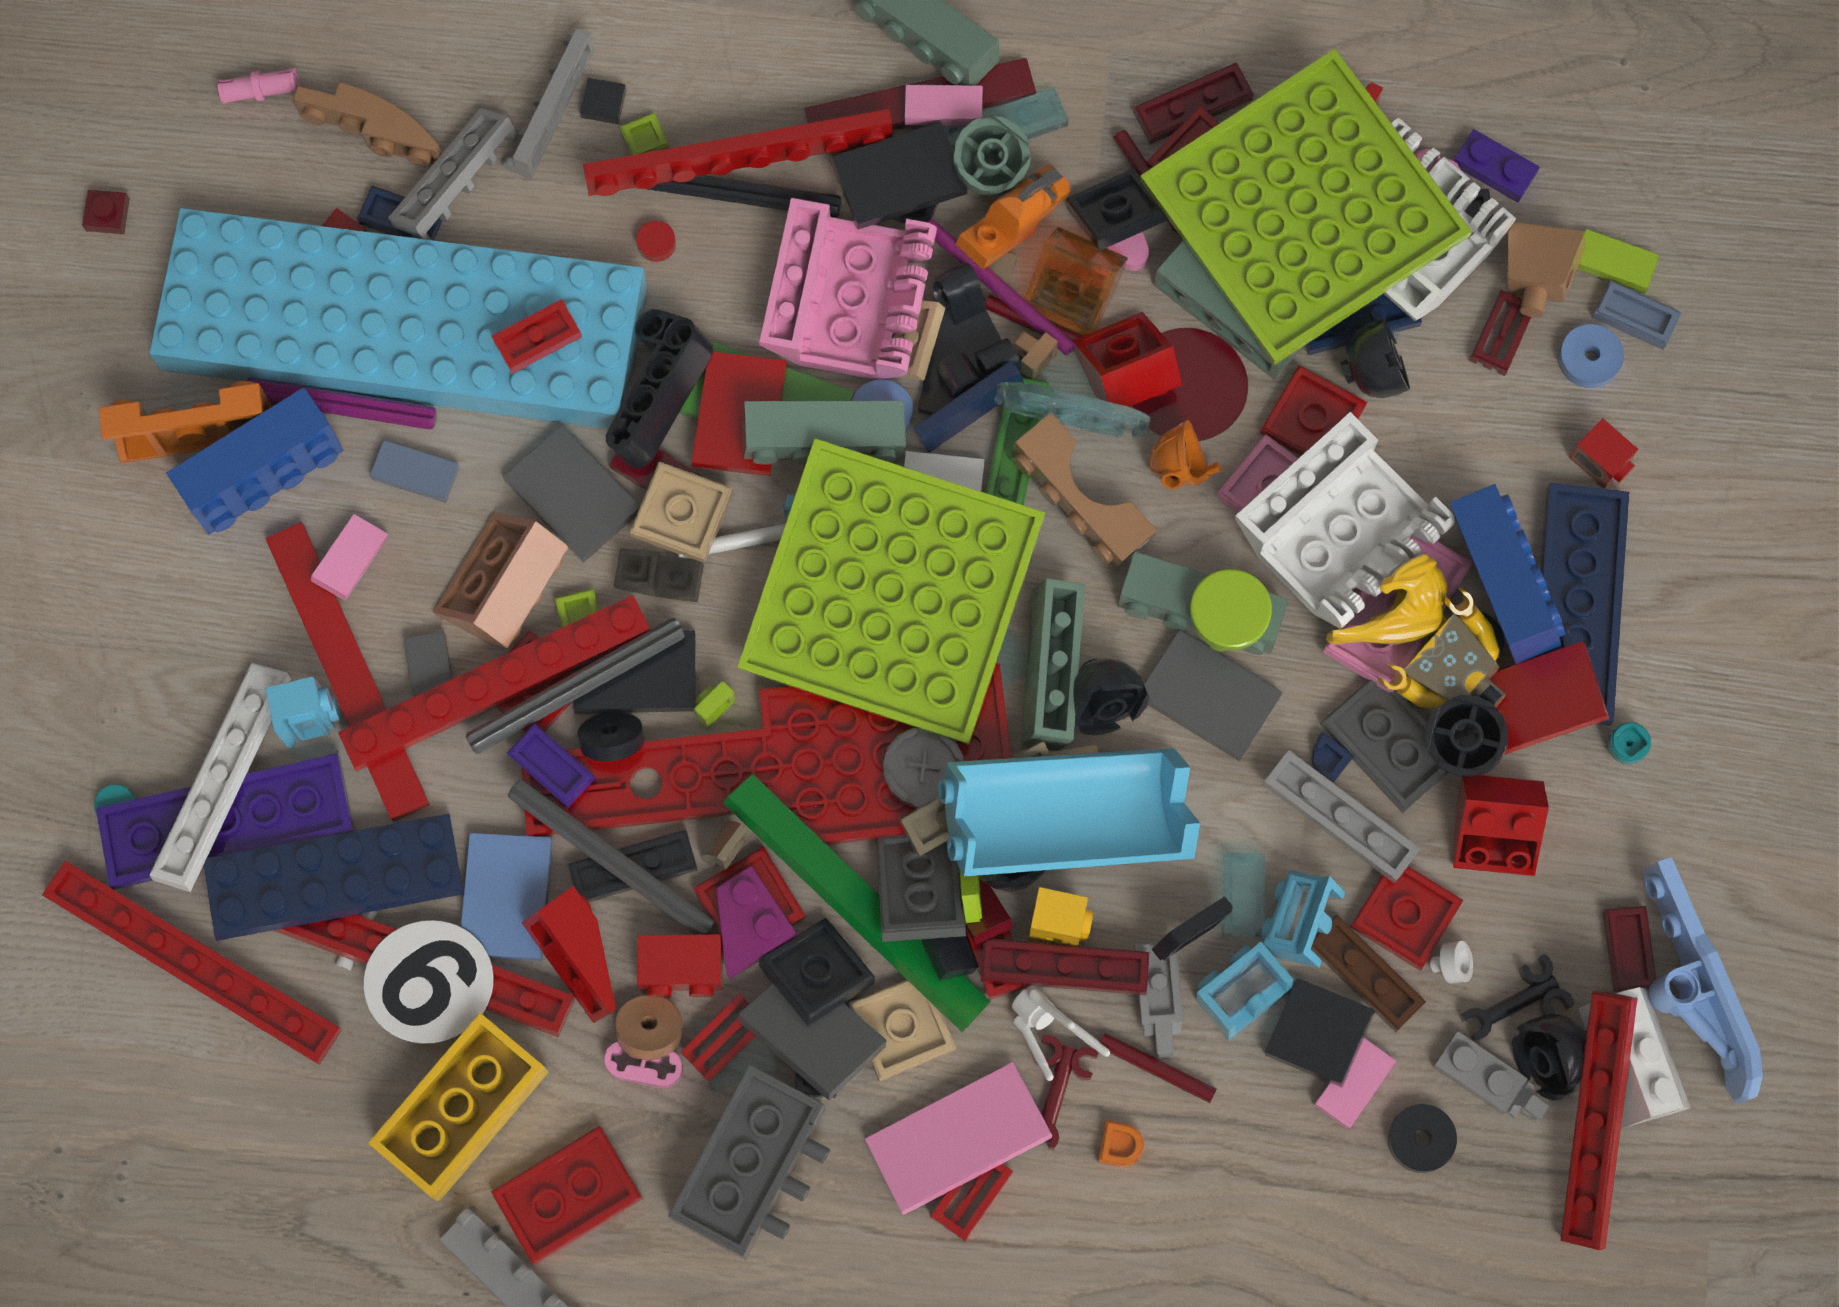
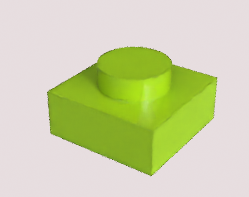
[694,681,736,729]

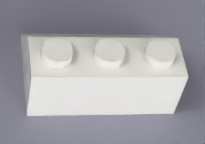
[1578,987,1691,1128]

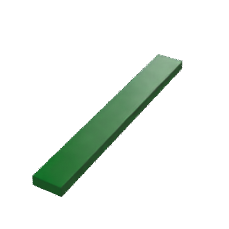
[723,774,991,1032]

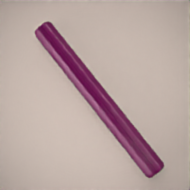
[246,377,437,430]

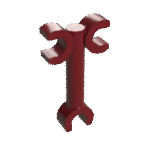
[1035,1035,1099,1150]

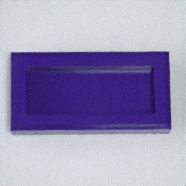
[507,723,595,809]

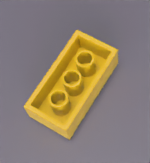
[368,1013,549,1202]

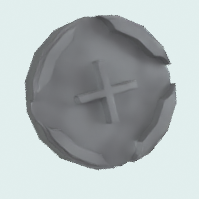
[883,728,963,808]

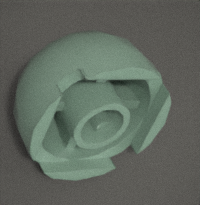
[953,116,1031,196]

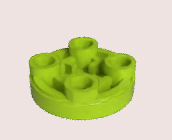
[1190,569,1272,652]

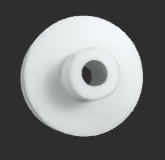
[1430,941,1473,984]

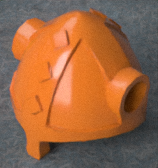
[1148,420,1221,490]

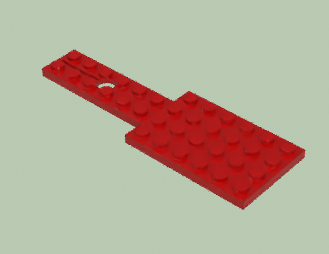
[521,663,1011,845]

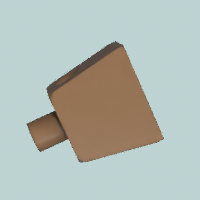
[1508,222,1585,317]

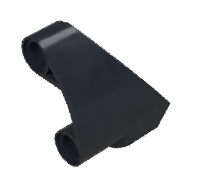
[918,262,1022,415]

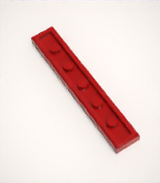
[1560,990,1638,1251]

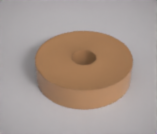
[615,995,682,1060]

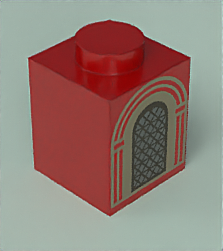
[1569,418,1639,489]

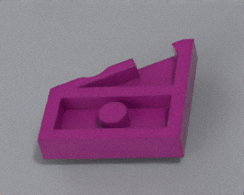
[717,866,797,980]

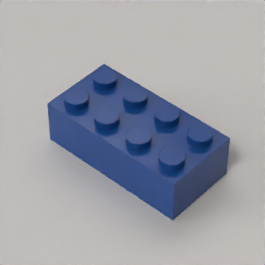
[166,387,344,535]
[1449,484,1566,664]

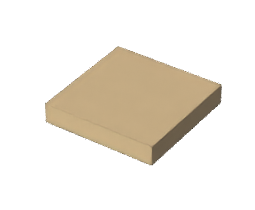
[630,462,734,563]
[848,980,957,1081]

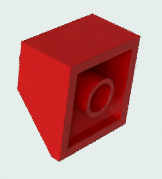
[1072,312,1182,414]

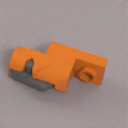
[956,164,1070,270]

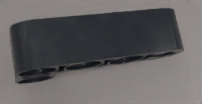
[606,309,713,468]

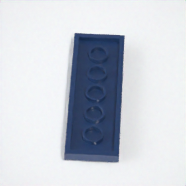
[1541,482,1629,725]
[204,813,464,941]

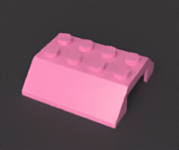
[759,198,937,380]

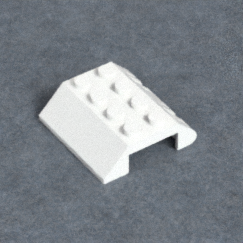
[1383,118,1516,321]
[1235,412,1457,629]

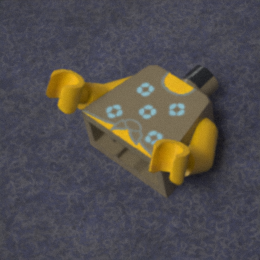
[1378,587,1506,710]

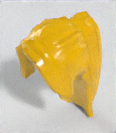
[1326,553,1448,645]

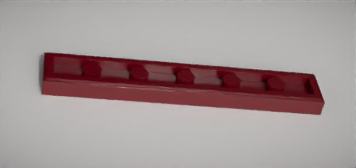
[804,58,1036,130]

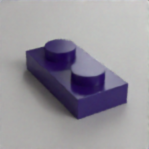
[1454,129,1540,203]

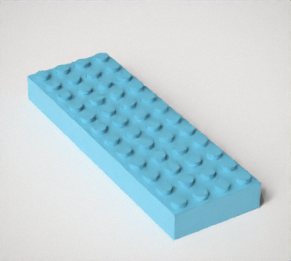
[149,208,647,429]

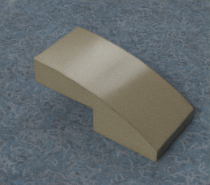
[701,821,750,870]

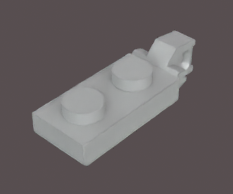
[1134,941,1184,1058]
[1433,1031,1549,1122]

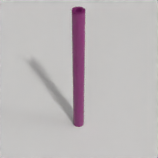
[927,219,1076,356]

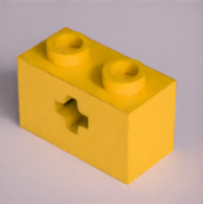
[1028,887,1094,946]

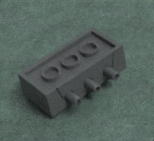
[668,1065,830,1260]

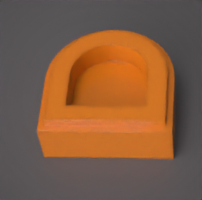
[1098,1120,1144,1167]

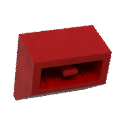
[1453,775,1549,876]

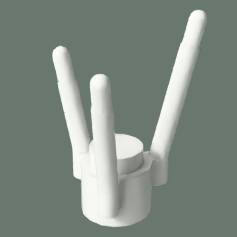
[1012,986,1110,1081]

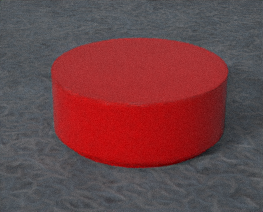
[636,221,676,262]

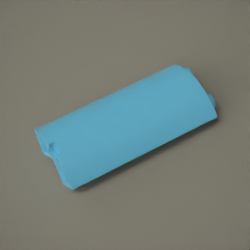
[938,748,1200,876]

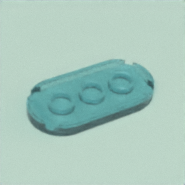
[994,382,1150,438]

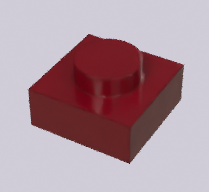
[82,190,130,234]

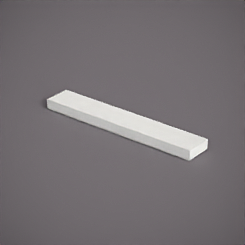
[150,662,291,892]

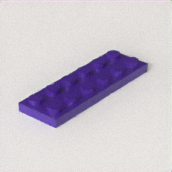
[96,753,354,890]

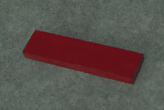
[980,939,1150,995]

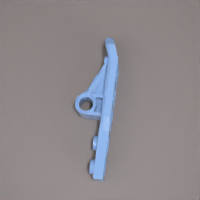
[1642,857,1763,1104]

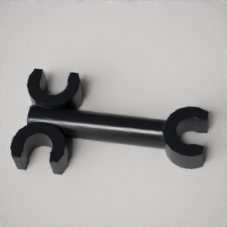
[1460,954,1574,1041]

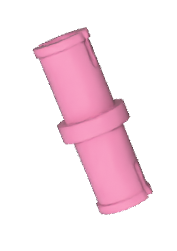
[218,68,299,104]

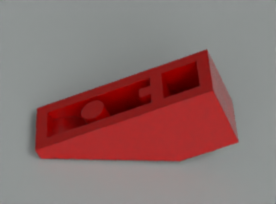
[521,886,616,1023]

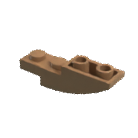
[293,82,441,167]

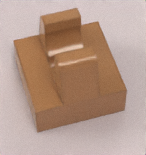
[1013,331,1058,380]

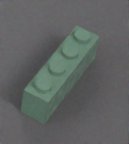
[854,0,999,86]
[1154,240,1304,380]
[742,401,906,464]
[1118,551,1289,655]
[1021,578,1085,751]

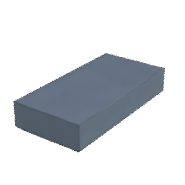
[1592,280,1682,350]
[370,440,460,503]

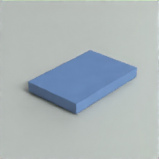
[461,833,553,961]

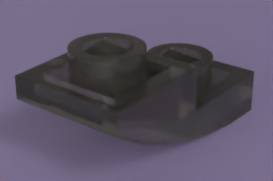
[614,548,704,602]

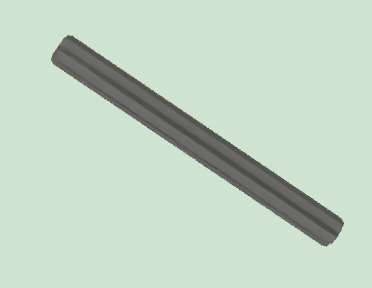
[466,618,684,754]
[508,780,714,935]

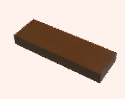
[1311,914,1426,1032]

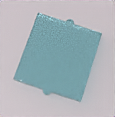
[691,1002,777,1091]

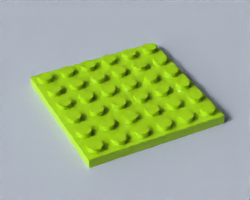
[1140,48,1472,365]
[737,438,1045,745]

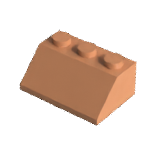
[433,512,569,648]

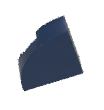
[1312,731,1354,783]

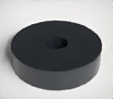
[577,712,644,761]
[1388,1104,1457,1173]

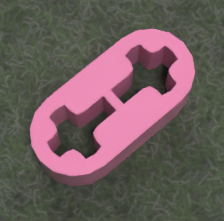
[604,1042,684,1088]

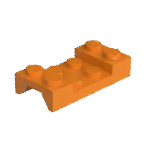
[99,381,273,464]

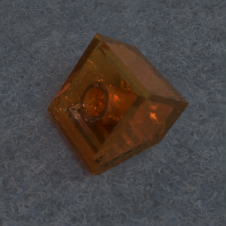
[1024,227,1128,336]

